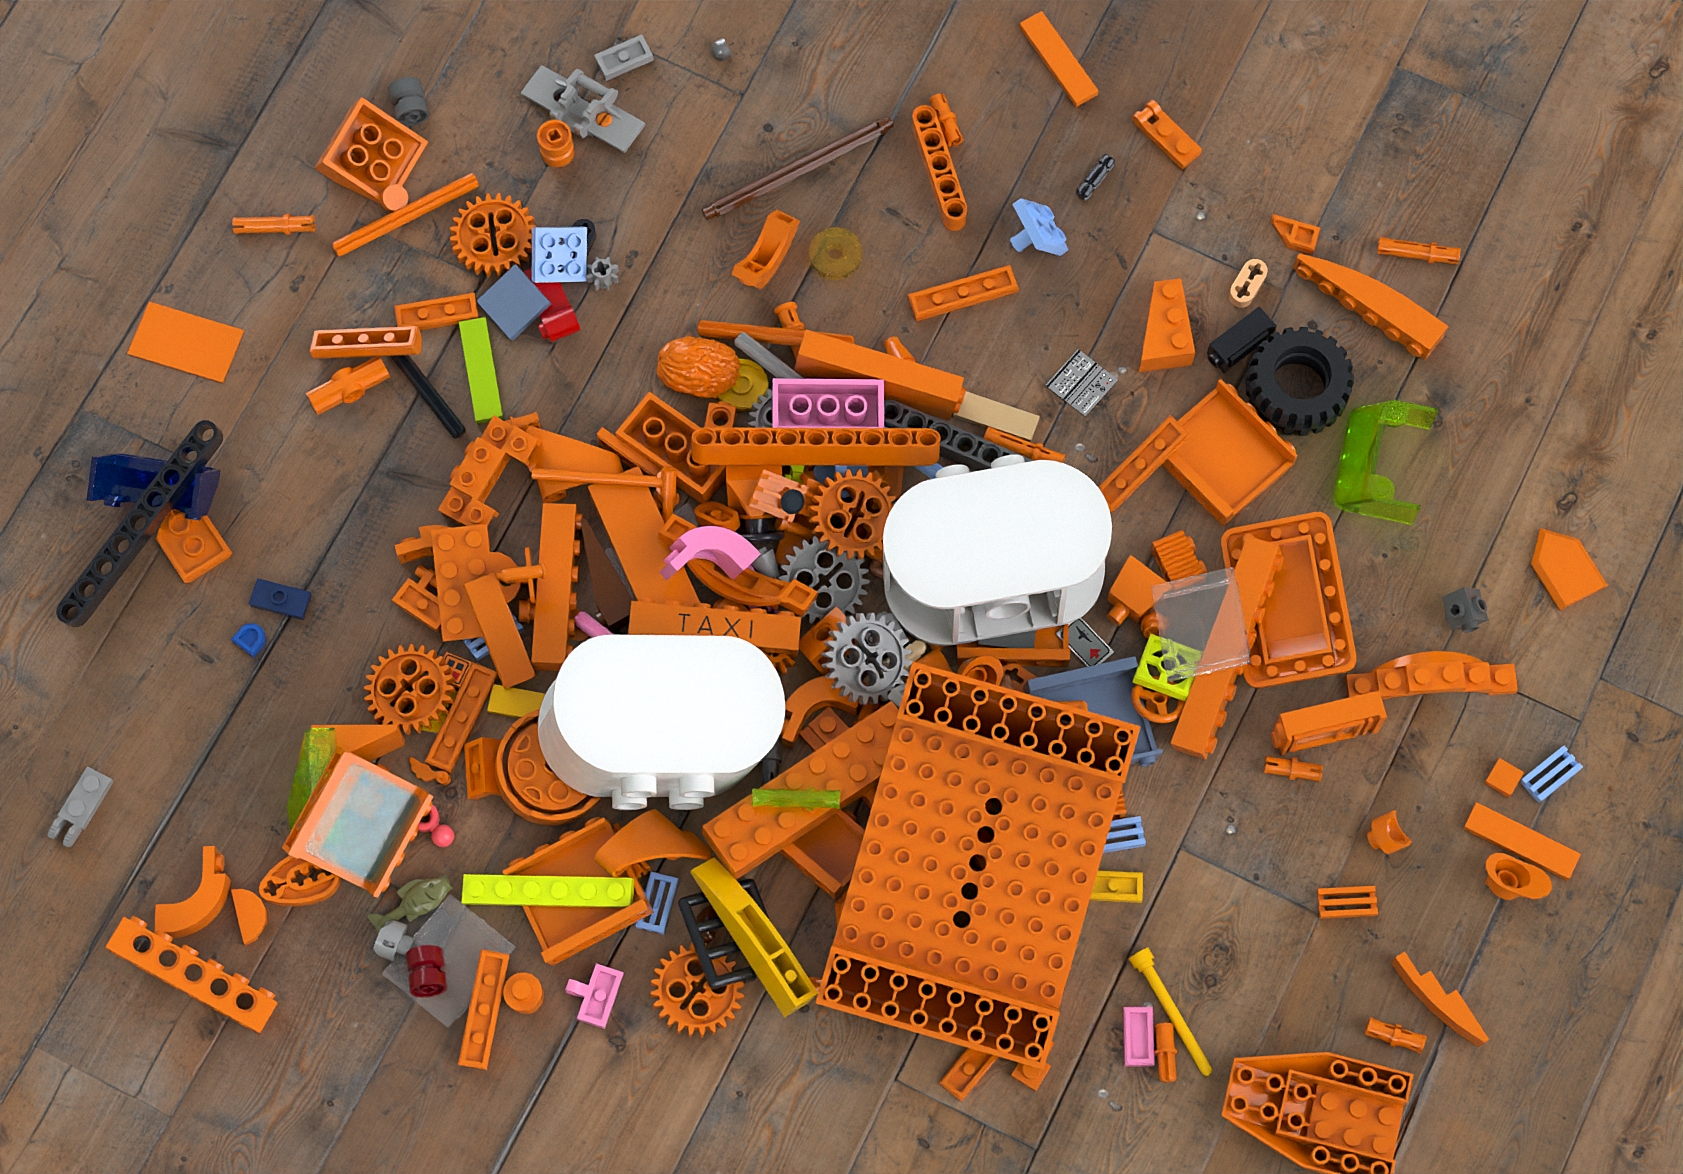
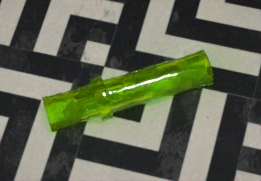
[752,787,840,810]

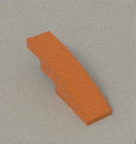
[1391,951,1489,1047]

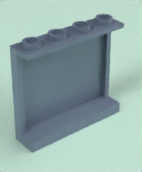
[1023,656,1163,767]

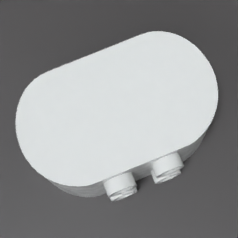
[883,455,1112,646]
[538,635,785,810]

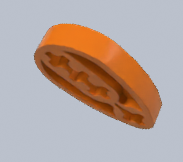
[259,847,342,906]

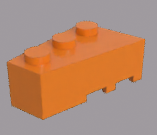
[1139,278,1195,372]

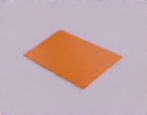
[127,302,244,383]

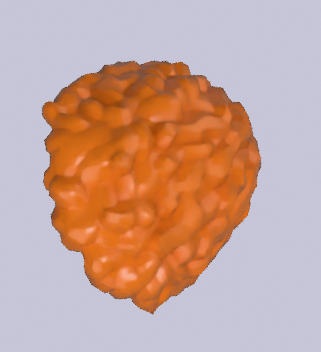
[656,336,741,399]

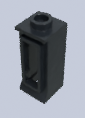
[1207,306,1277,373]

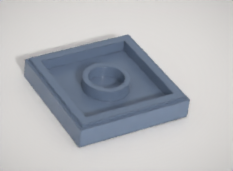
[477,264,552,341]

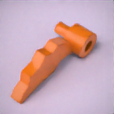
[409,757,451,785]

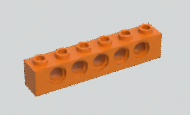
[105,916,278,1035]

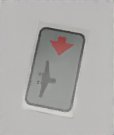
[1056,618,1114,667]

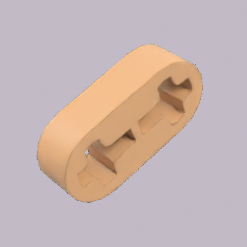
[1229,259,1268,308]

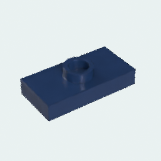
[249,578,312,620]

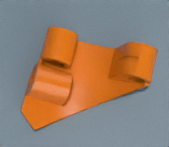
[526,426,624,503]
[595,809,711,877]

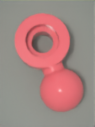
[418,805,454,847]

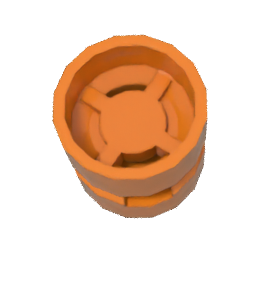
[537,120,575,168]

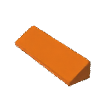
[462,573,536,689]

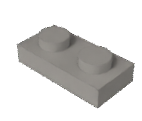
[594,34,654,81]

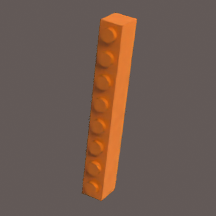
[1170,536,1284,760]

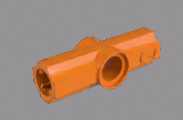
[306,356,390,415]

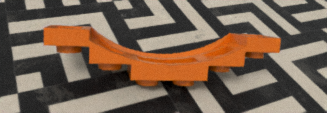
[658,514,818,617]
[1345,651,1518,700]

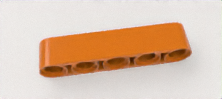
[912,105,967,231]

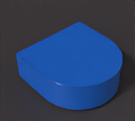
[231,623,266,658]

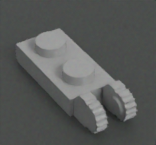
[48,766,114,848]

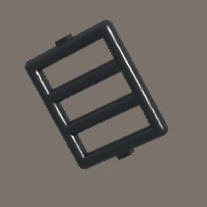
[678,878,771,989]

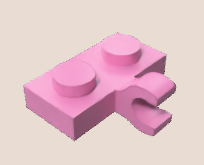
[565,964,624,1029]

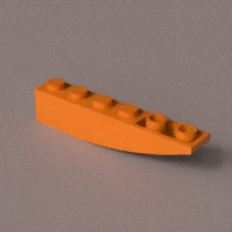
[1293,253,1448,360]

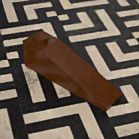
[581,519,633,633]

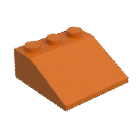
[314,97,428,204]

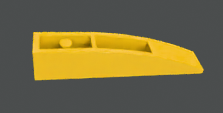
[690,857,818,1017]

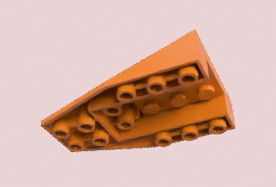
[1221,1052,1414,1174]

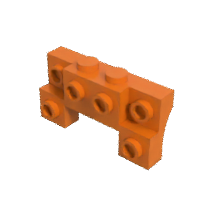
[438,415,542,526]

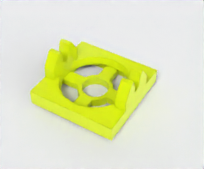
[1132,634,1203,702]

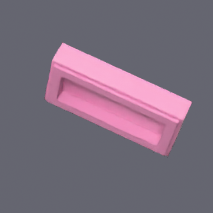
[1123,1007,1154,1067]

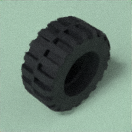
[1246,326,1354,436]

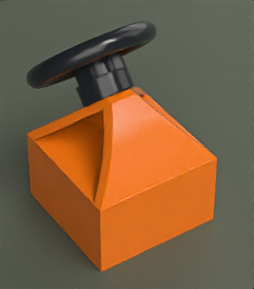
[726,465,785,543]

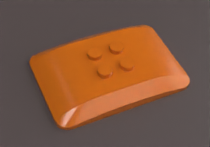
[1221,512,1357,688]

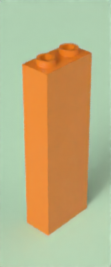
[794,329,967,421]
[588,466,700,607]

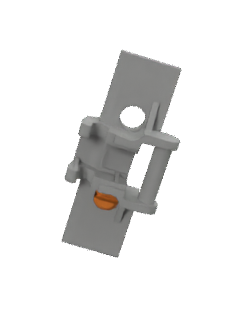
[521,65,645,153]

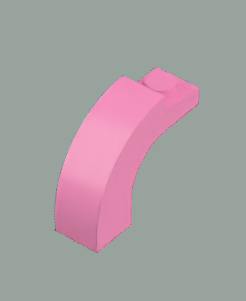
[659,526,761,581]

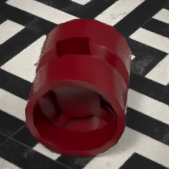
[406,945,447,998]

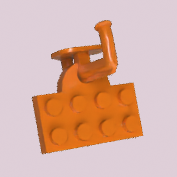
[431,524,546,642]

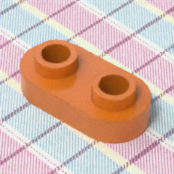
[694,501,741,532]

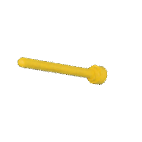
[1129,948,1212,1076]

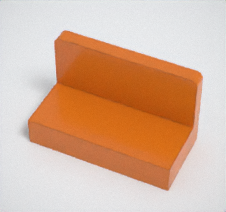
[464,737,502,800]

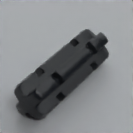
[1076,154,1115,200]

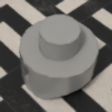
[373,920,415,961]

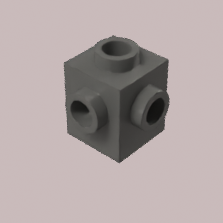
[1441,587,1489,633]

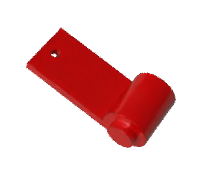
[523,268,581,343]

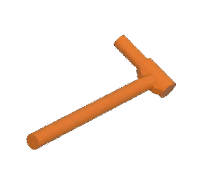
[532,467,677,523]

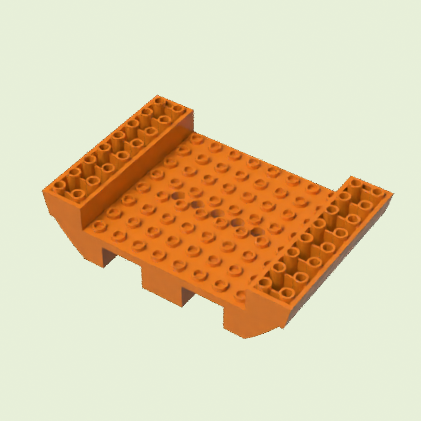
[816,662,1141,1070]

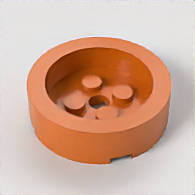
[495,709,601,826]

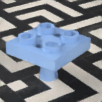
[1010,198,1069,256]
[532,227,587,283]

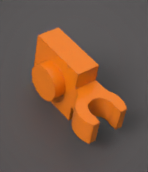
[1011,1042,1054,1092]

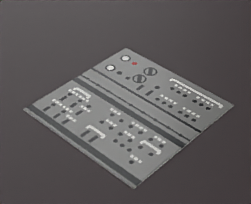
[1046,349,1118,416]

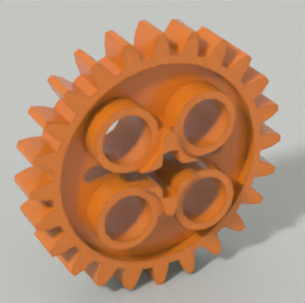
[450,193,536,277]
[808,469,896,560]
[364,644,456,735]
[650,943,744,1038]

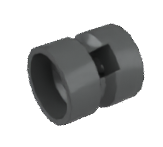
[388,77,430,127]

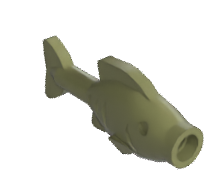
[367,874,453,934]

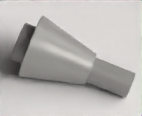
[751,546,780,580]

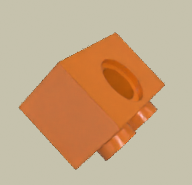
[799,606,865,676]

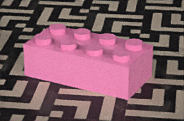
[772,378,884,428]

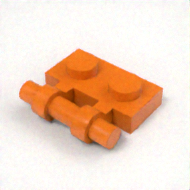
[392,565,441,633]

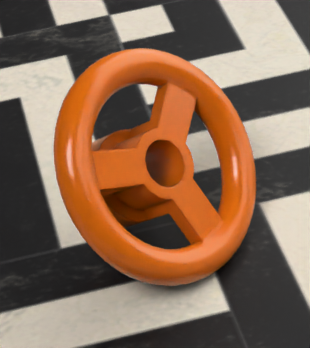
[1131,676,1186,723]

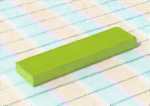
[459,317,503,424]

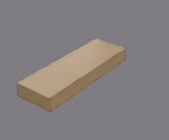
[953,391,1040,443]

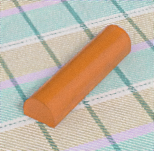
[310,326,422,359]

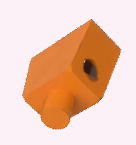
[1106,555,1173,626]

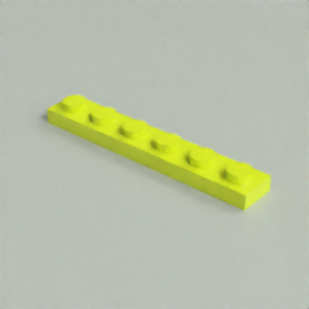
[462,874,634,908]

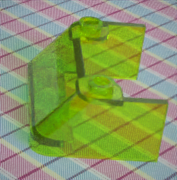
[1333,400,1438,525]

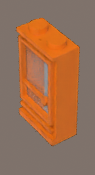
[1271,691,1387,756]

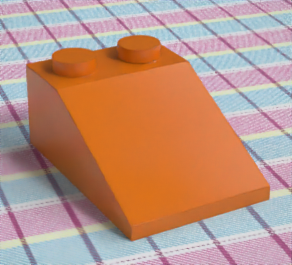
[310,725,405,774]

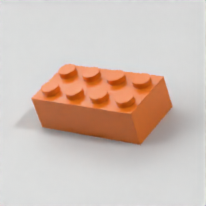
[615,392,726,504]

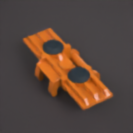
[748,469,876,540]

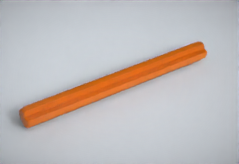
[332,173,479,256]
[697,320,855,346]

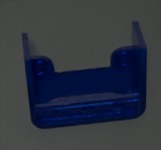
[86,453,221,520]

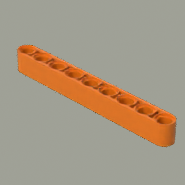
[692,427,941,466]

